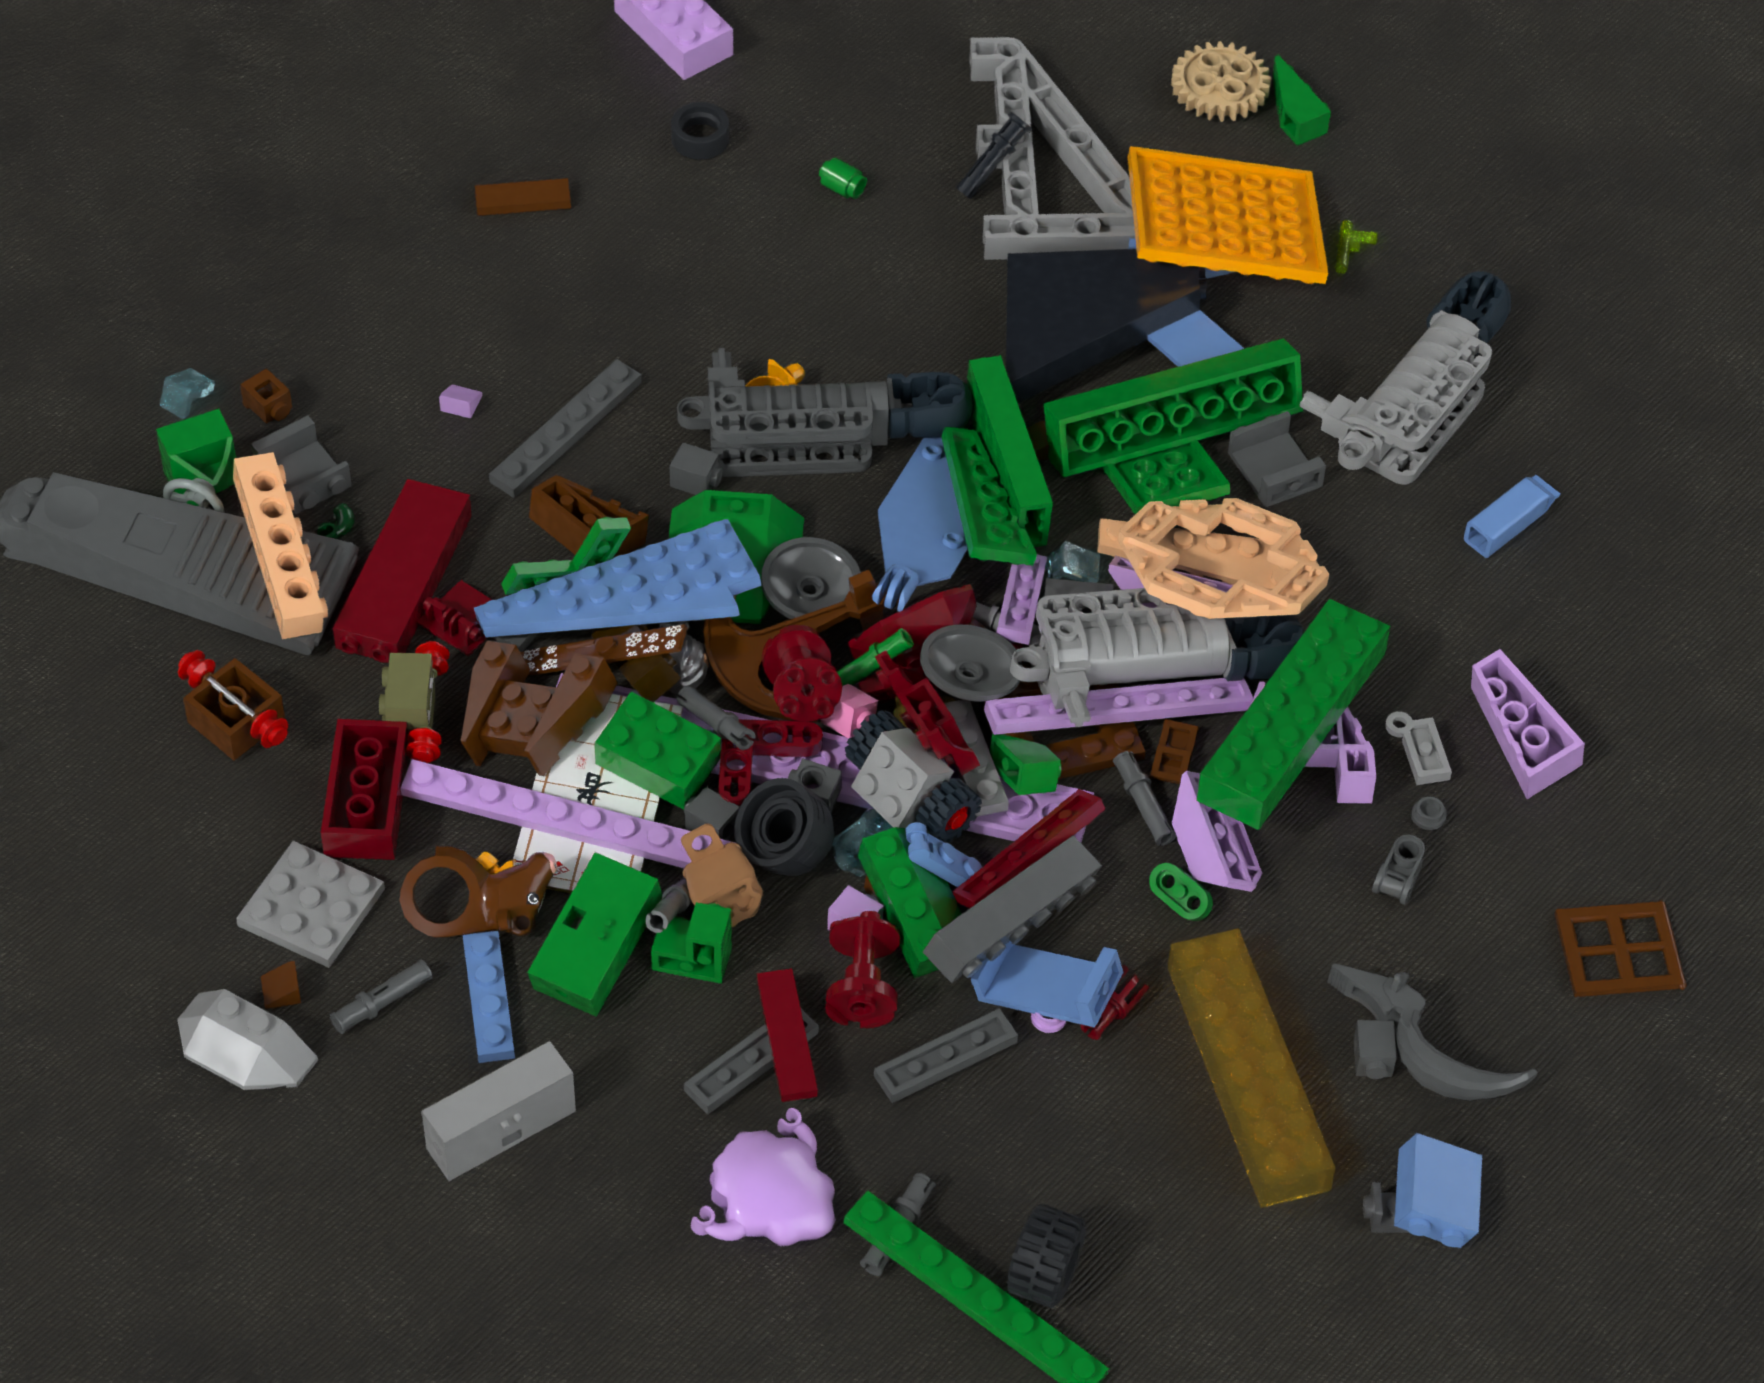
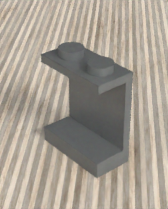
[1228,411,1326,508]
[251,415,352,515]

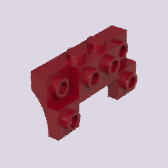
[875,650,980,775]

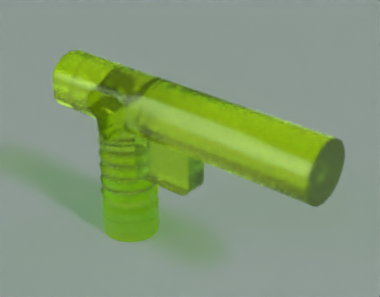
[1335,220,1378,274]

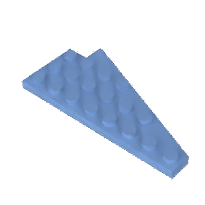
[474,519,762,637]

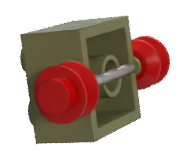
[379,641,450,763]

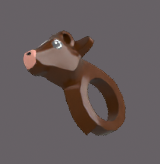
[400,846,558,937]

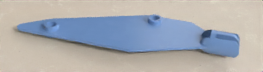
[872,437,968,612]

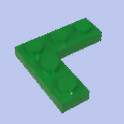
[501,517,631,595]

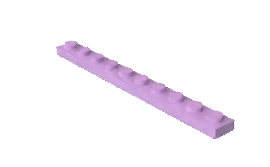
[401,759,735,868]

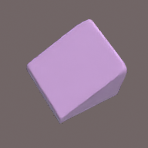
[439,385,482,418]

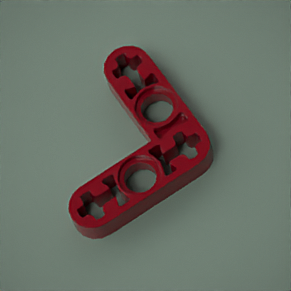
[719,719,823,807]

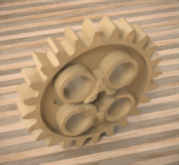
[1171,41,1271,122]

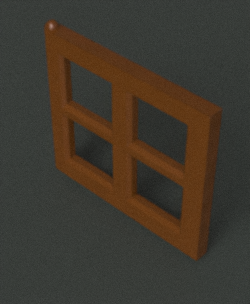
[1555,900,1687,997]

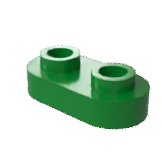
[1149,863,1213,921]

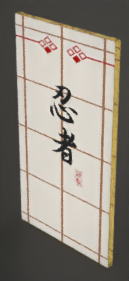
[513,694,683,893]

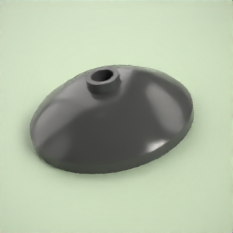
[761,537,861,619]
[920,625,1023,702]

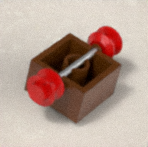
[178,650,288,761]

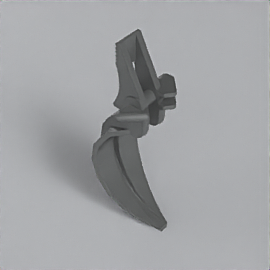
[1327,963,1538,1101]

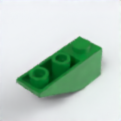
[1272,55,1331,146]

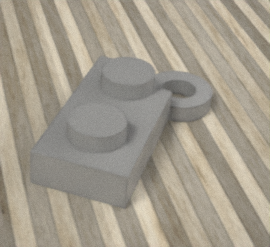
[1385,712,1452,785]

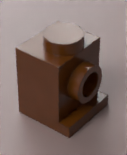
[240,368,292,424]

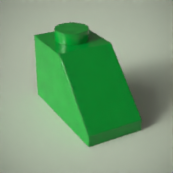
[990,733,1062,795]

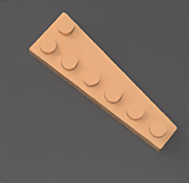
[1097,518,1290,590]

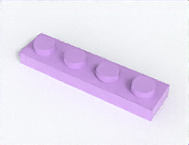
[996,555,1047,645]

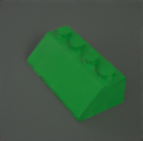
[858,827,962,978]

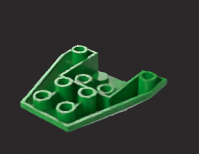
[669,490,804,624]

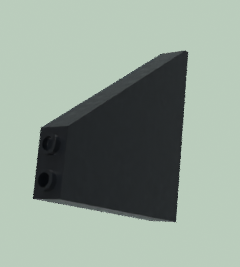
[1006,249,1206,403]

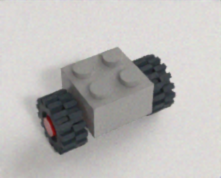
[845,710,982,843]

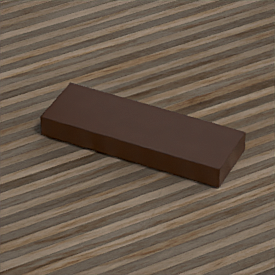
[475,178,571,216]

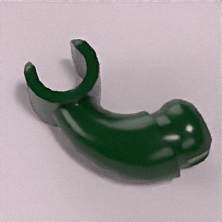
[317,503,355,539]

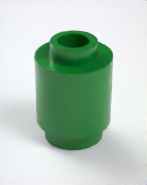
[819,157,867,199]

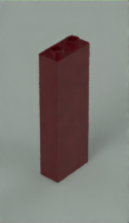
[333,479,472,663]

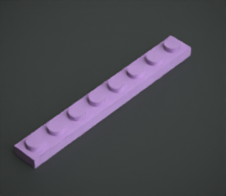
[984,678,1253,735]

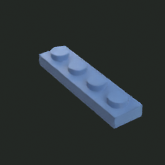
[463,931,515,1063]

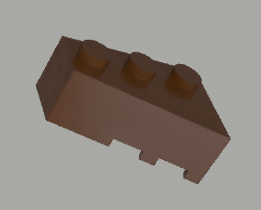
[529,475,649,558]

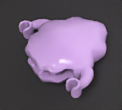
[691,1108,835,1246]

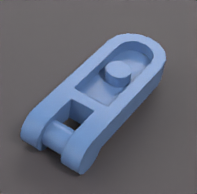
[905,822,982,887]

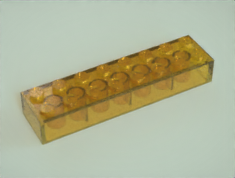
[1168,928,1335,1208]

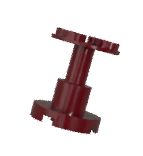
[762,625,842,722]
[826,911,900,1028]

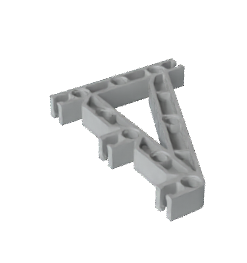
[969,37,1135,260]

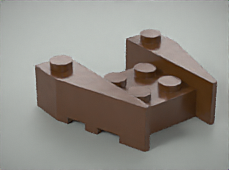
[461,641,618,776]

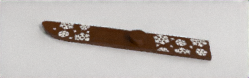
[520,624,687,675]

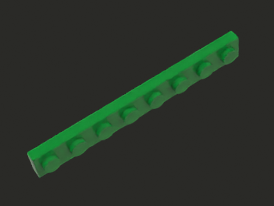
[843,1190,1109,1383]

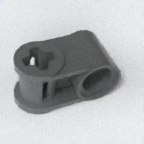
[1372,834,1425,905]

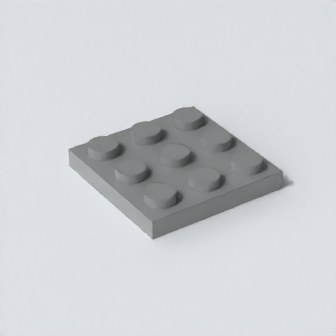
[236,841,385,968]

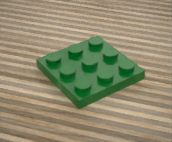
[1102,440,1230,514]

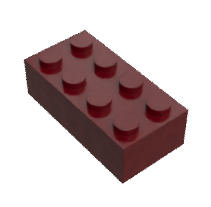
[321,719,409,860]

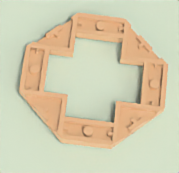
[1118,498,1329,619]

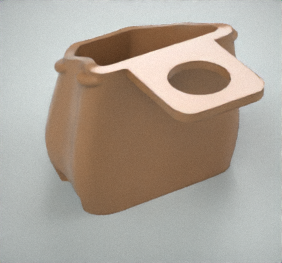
[681,824,763,927]

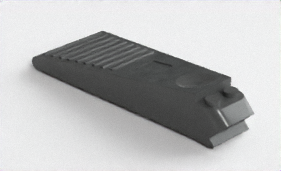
[0,472,359,655]

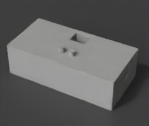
[422,1041,576,1181]

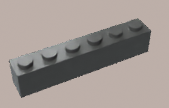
[923,835,1102,983]

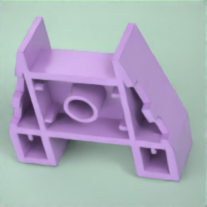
[1252,682,1376,804]

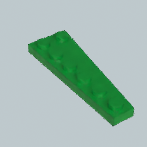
[941,427,1037,566]

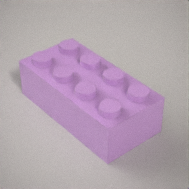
[614,0,733,80]

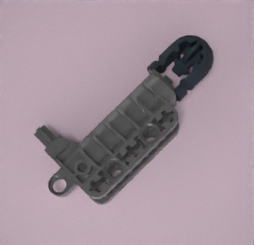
[677,348,973,477]

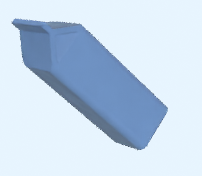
[1464,475,1560,558]

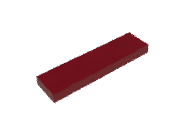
[757,968,818,1102]

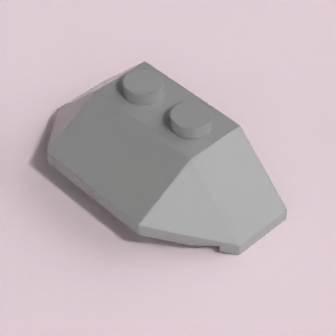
[177,989,318,1090]

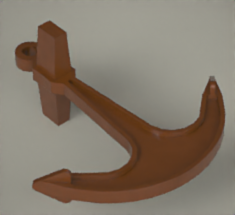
[704,569,899,722]

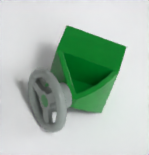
[156,409,236,513]

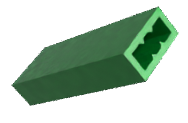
[967,355,1053,547]

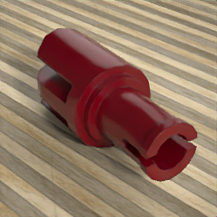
[1080,965,1149,1040]

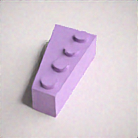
[1471,649,1585,799]

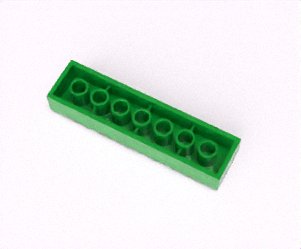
[1044,338,1303,477]
[1196,599,1390,830]

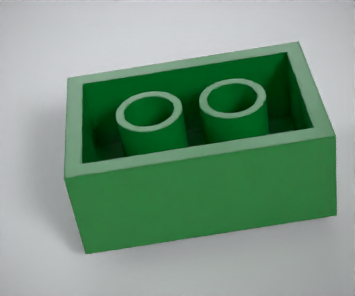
[594,692,721,810]

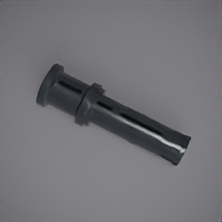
[956,112,1032,200]

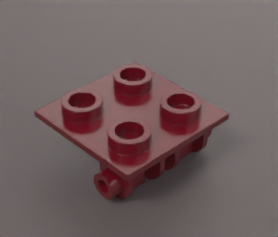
[417,580,492,657]

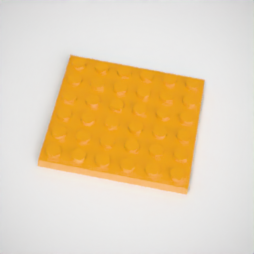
[1128,146,1328,284]

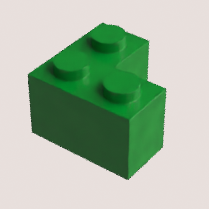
[651,902,732,984]

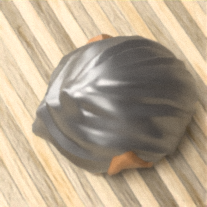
[669,634,709,696]

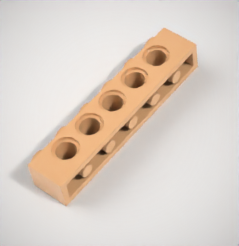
[233,452,328,639]

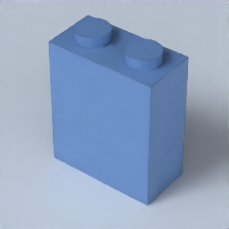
[1394,1133,1482,1248]

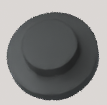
[1411,797,1447,830]

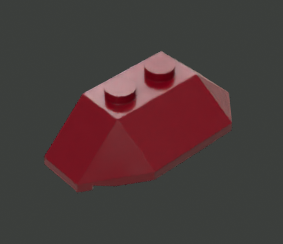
[848,584,977,670]

